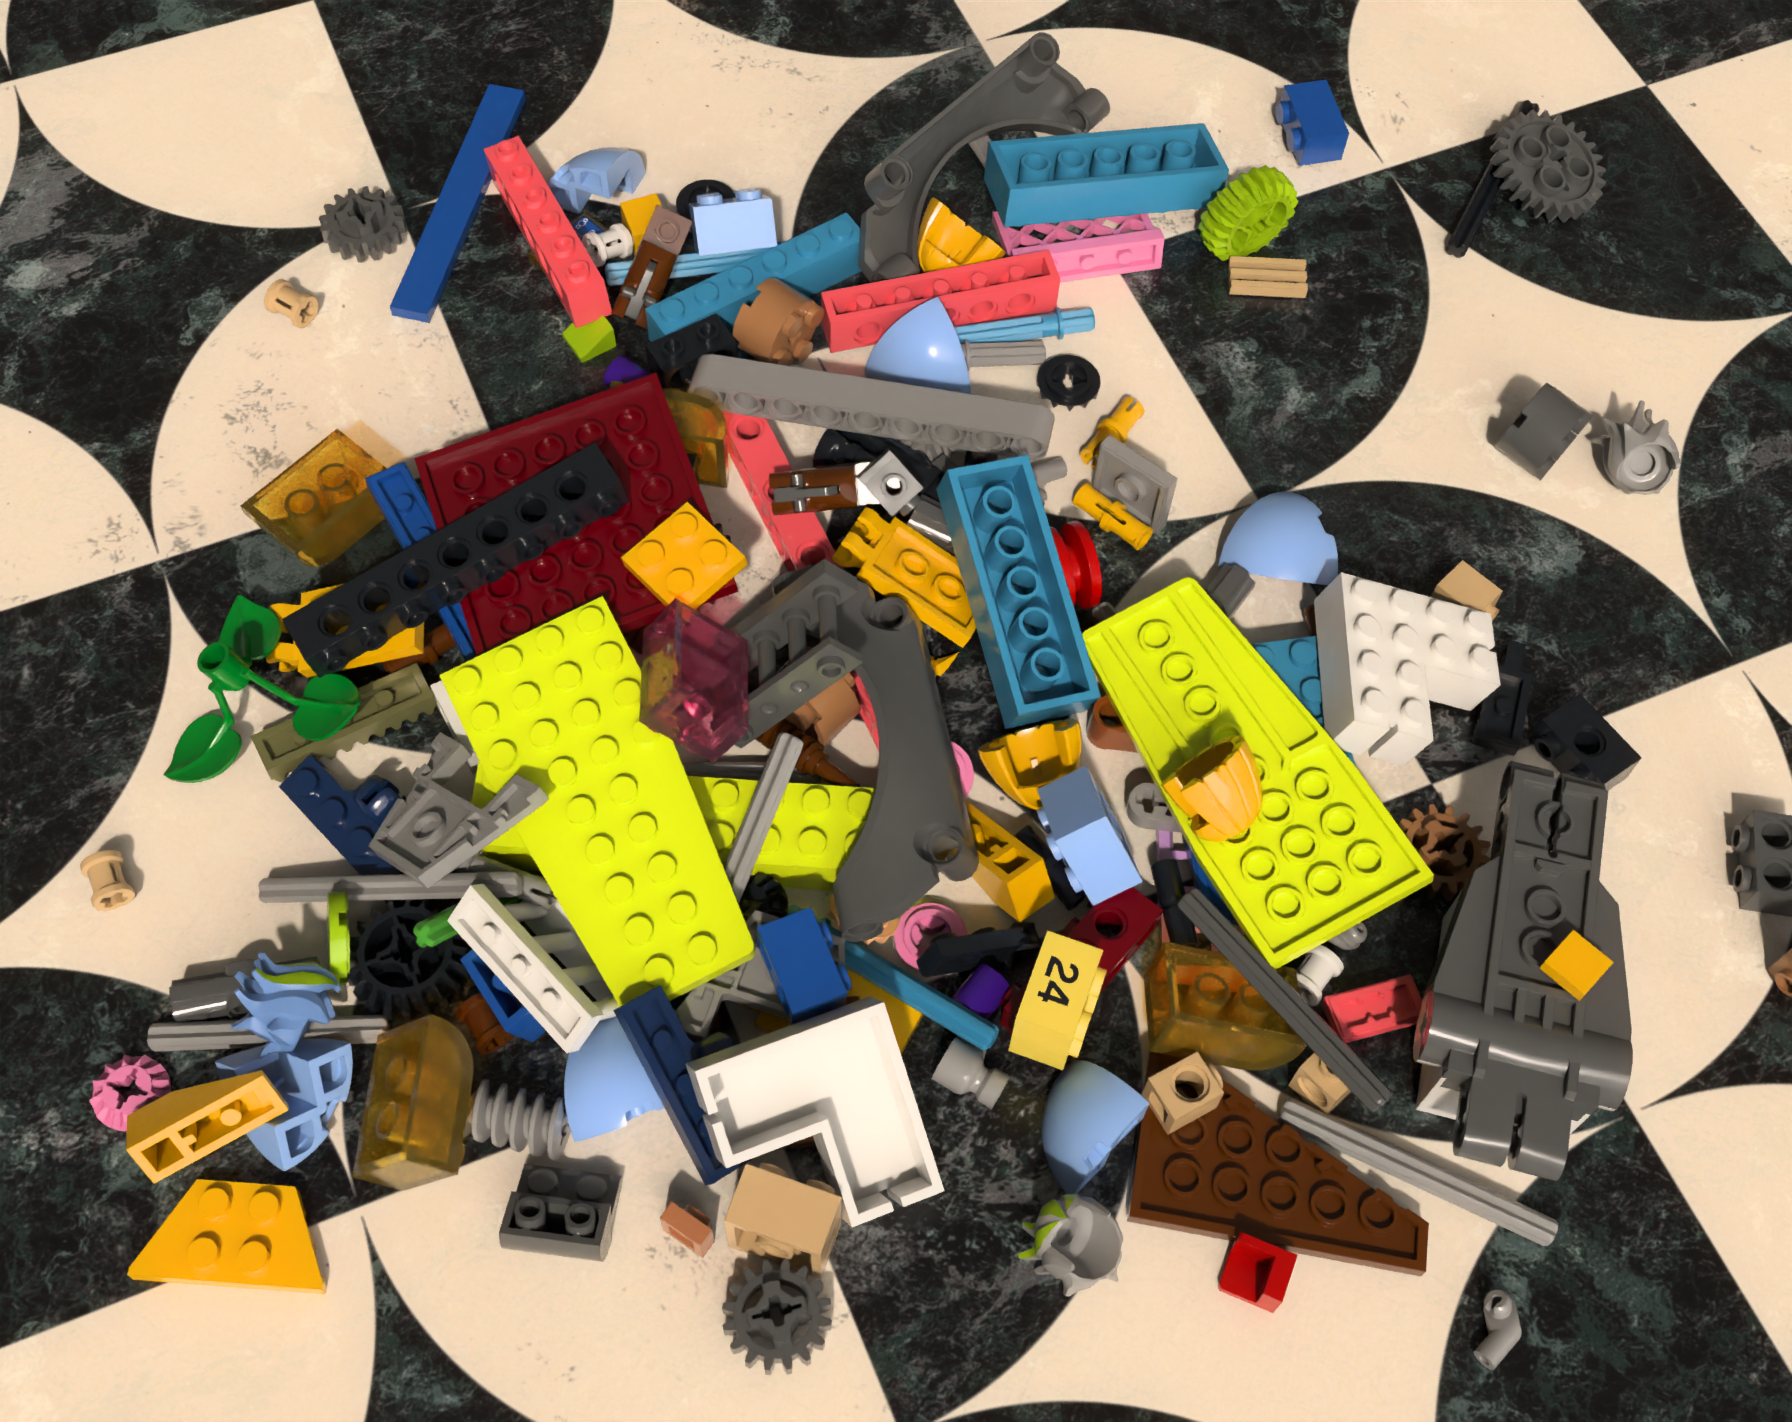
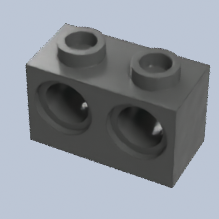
[1731,810,1792,917]

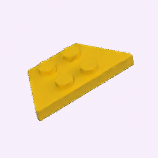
[127,1179,327,1294]

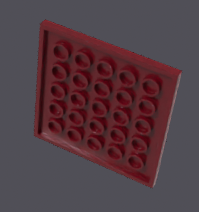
[414,373,738,656]

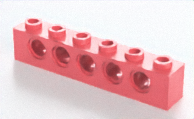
[483,136,612,328]
[821,250,1060,353]

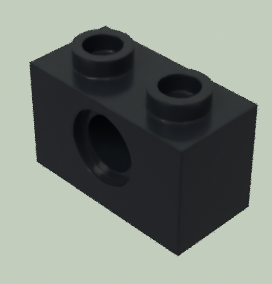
[1529,694,1642,791]

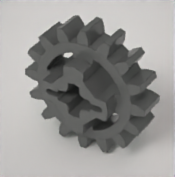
[319,186,407,263]
[722,1259,832,1375]

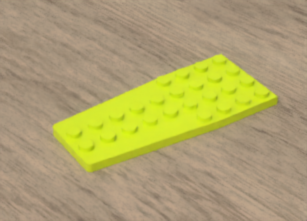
[1082,577,1434,969]
[439,596,756,1006]

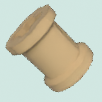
[264,279,319,329]
[80,850,135,911]

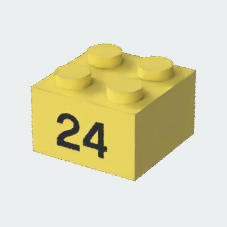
[1008,930,1107,1070]

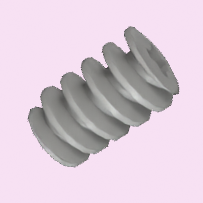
[462,1078,571,1161]

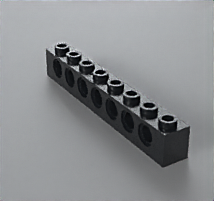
[282,443,629,678]

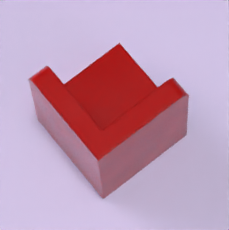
[1218,1232,1298,1313]

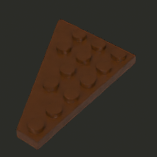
[1127,1036,1429,1276]

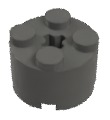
[1495,383,1593,481]

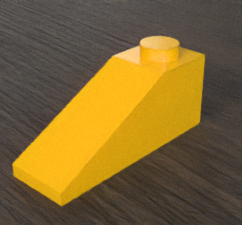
[951,800,1055,923]
[126,1070,289,1184]

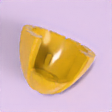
[917,197,1006,273]
[978,719,1082,810]
[1161,735,1263,842]

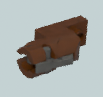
[611,205,693,329]
[769,461,901,515]

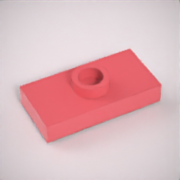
[1321,974,1422,1043]

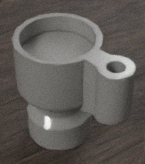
[931,1035,1011,1109]

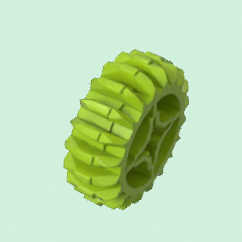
[1198,165,1299,261]

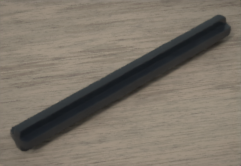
[1446,100,1540,258]

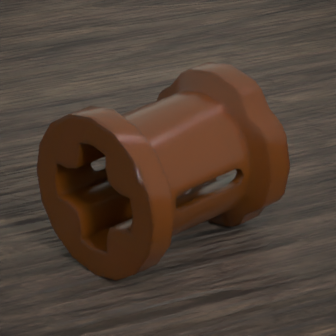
[455,993,515,1055]

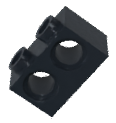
[645,313,737,402]

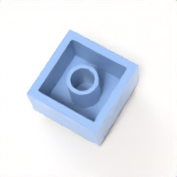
[689,188,777,256]
[1036,765,1143,906]

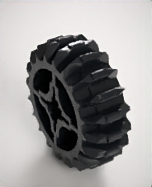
[346,899,472,1023]

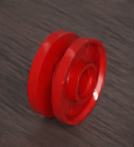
[1050,520,1102,610]

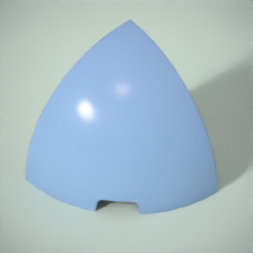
[547,147,646,214]
[864,297,971,394]
[1218,492,1338,585]
[564,1017,664,1142]
[215,1039,353,1172]
[1041,1060,1150,1194]

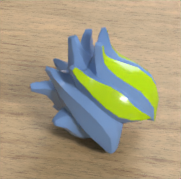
[230,952,342,1059]

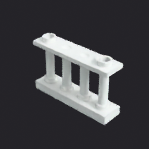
[447,876,620,1053]

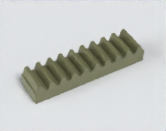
[250,663,437,782]

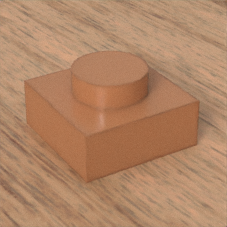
[660,1201,715,1258]

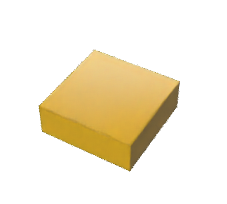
[1540,929,1614,1001]

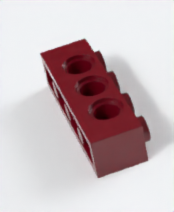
[1000,887,1163,1033]

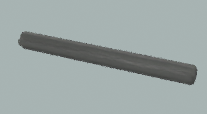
[1178,888,1392,1112]

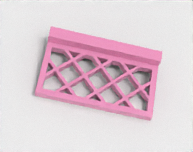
[992,211,1164,282]

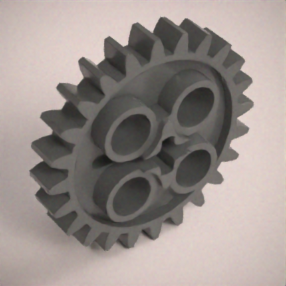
[1490,109,1606,223]

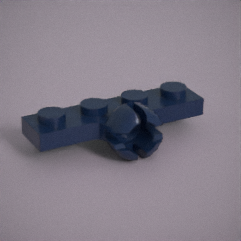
[279,754,406,908]
[613,985,752,1186]

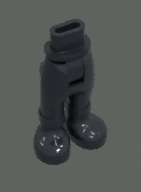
[813,429,944,503]

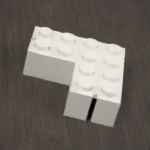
[1314,572,1501,766]
[686,996,944,1227]

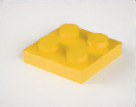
[621,502,748,622]

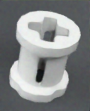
[582,223,633,267]
[1284,945,1344,1006]

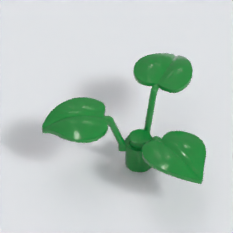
[163,595,361,783]

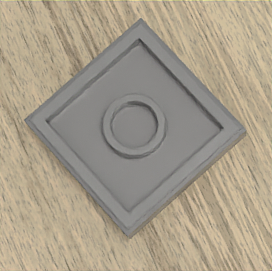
[1092,435,1178,535]

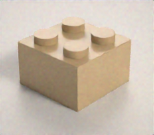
[724,1163,842,1279]

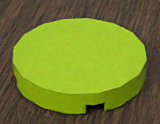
[327,891,350,986]

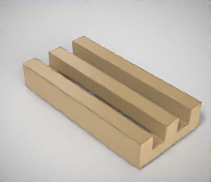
[1228,256,1308,298]

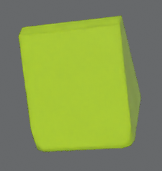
[562,315,616,363]

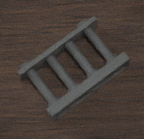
[706,559,864,749]

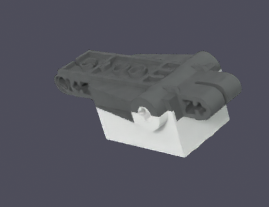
[1413,761,1633,1181]

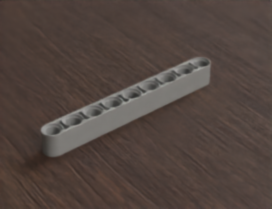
[687,354,1055,460]

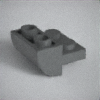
[499,1164,622,1262]

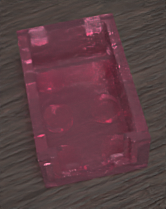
[639,598,748,763]

